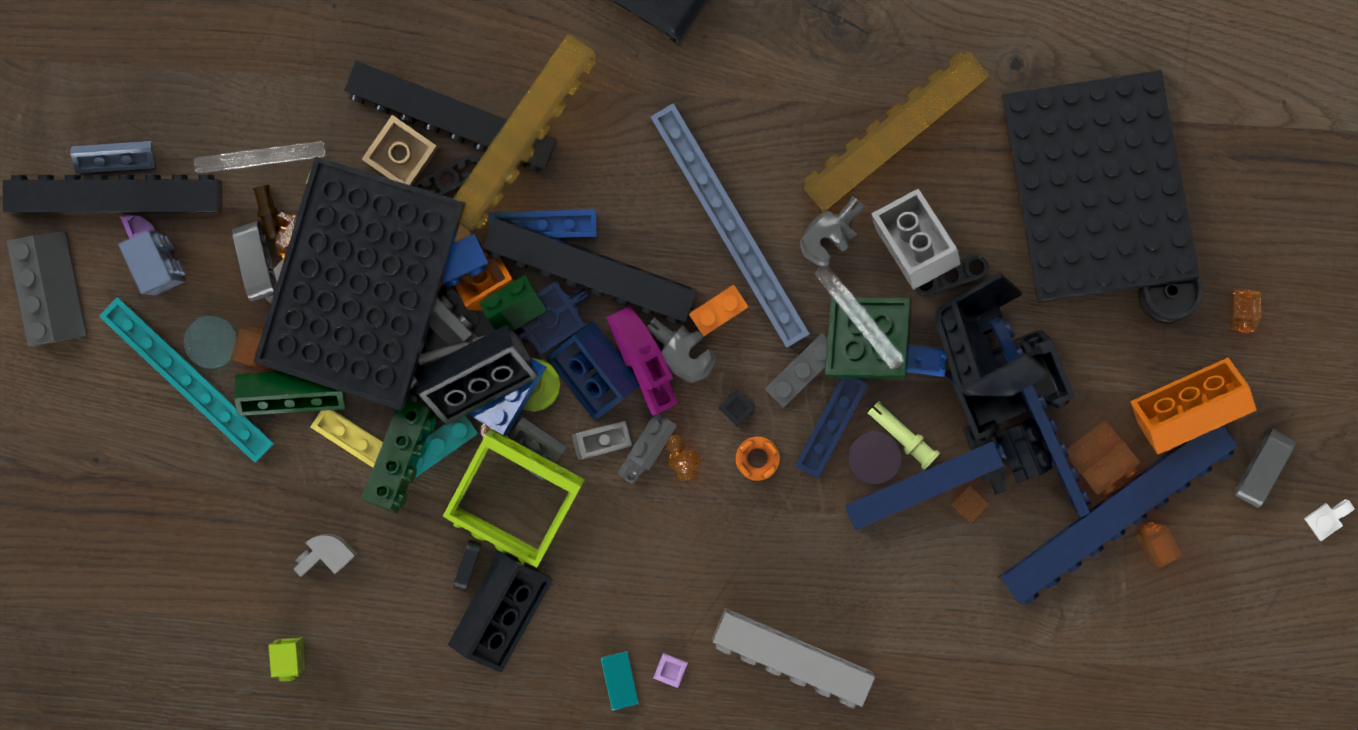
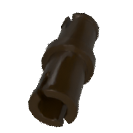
[253,184,283,240]

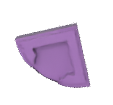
[120,215,156,239]

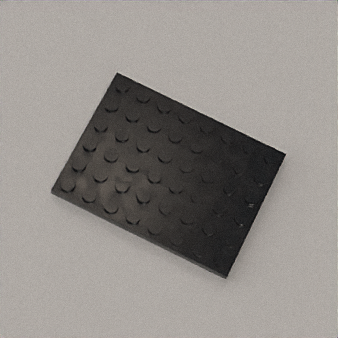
[1002,70,1200,303]
[253,156,466,411]

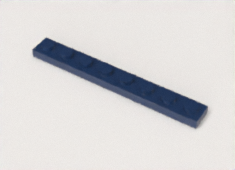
[989,317,1091,518]

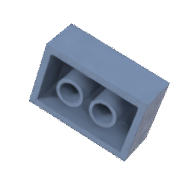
[118,230,186,295]

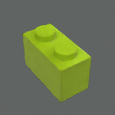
[269,637,305,681]

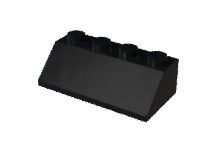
[415,324,539,425]
[448,551,553,672]

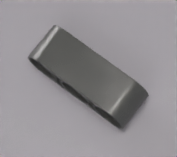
[232,221,277,302]
[1234,428,1296,508]

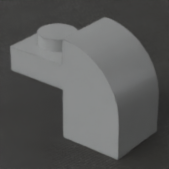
[294,534,357,577]

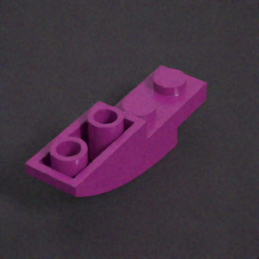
[606,307,678,415]

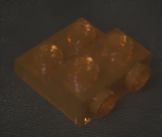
[1067,420,1140,496]

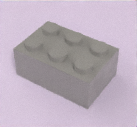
[871,188,960,289]

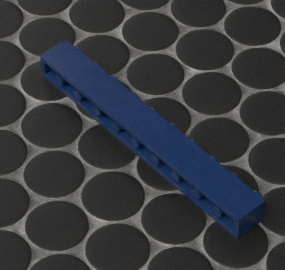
[999,426,1238,605]

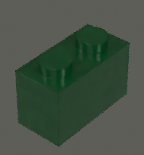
[479,275,547,331]

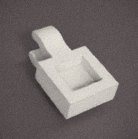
[1304,499,1355,541]

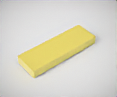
[311,410,383,467]

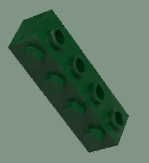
[234,371,346,416]
[361,401,436,514]

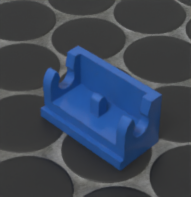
[907,345,947,377]

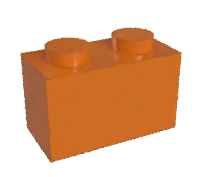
[689,285,748,337]

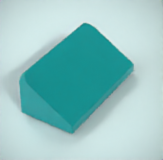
[601,651,639,711]

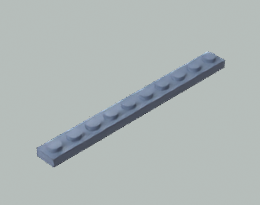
[651,103,809,348]

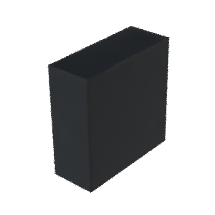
[718,389,756,426]

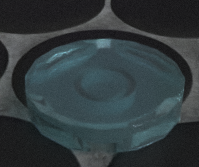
[184,315,238,369]

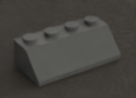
[7,231,87,346]

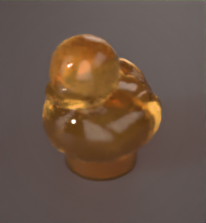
[664,435,701,480]

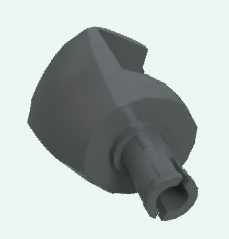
[799,196,866,267]
[646,317,716,383]

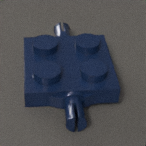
[515,281,590,355]

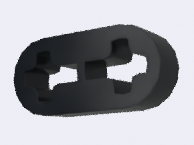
[453,540,482,592]

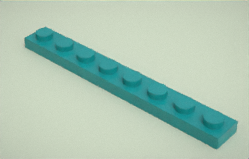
[99,297,275,463]

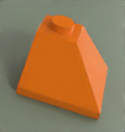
[455,253,515,311]

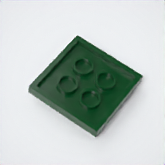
[825,298,912,378]

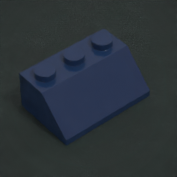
[546,321,640,421]

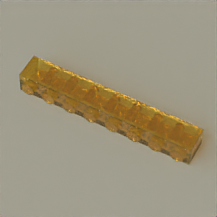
[454,33,597,231]
[802,51,990,213]

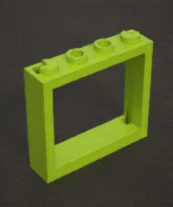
[443,428,585,568]

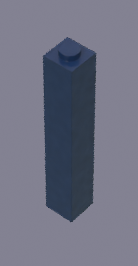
[845,440,1007,531]

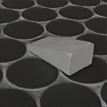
[572,420,632,460]

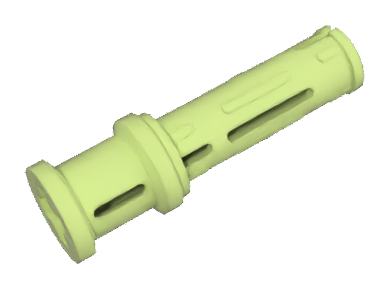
[867,401,940,470]

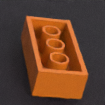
[1130,358,1256,454]

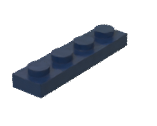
[794,378,868,478]

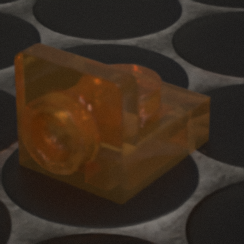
[275,211,297,258]
[1229,289,1261,333]

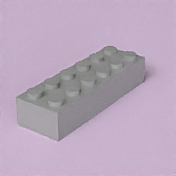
[712,608,875,708]

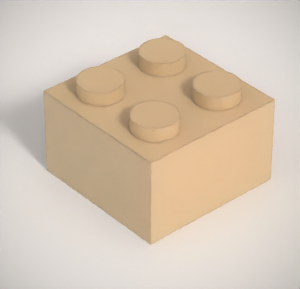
[362,115,439,186]

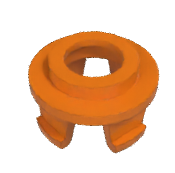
[736,436,780,481]

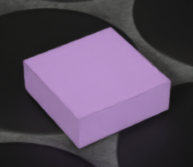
[653,653,688,688]

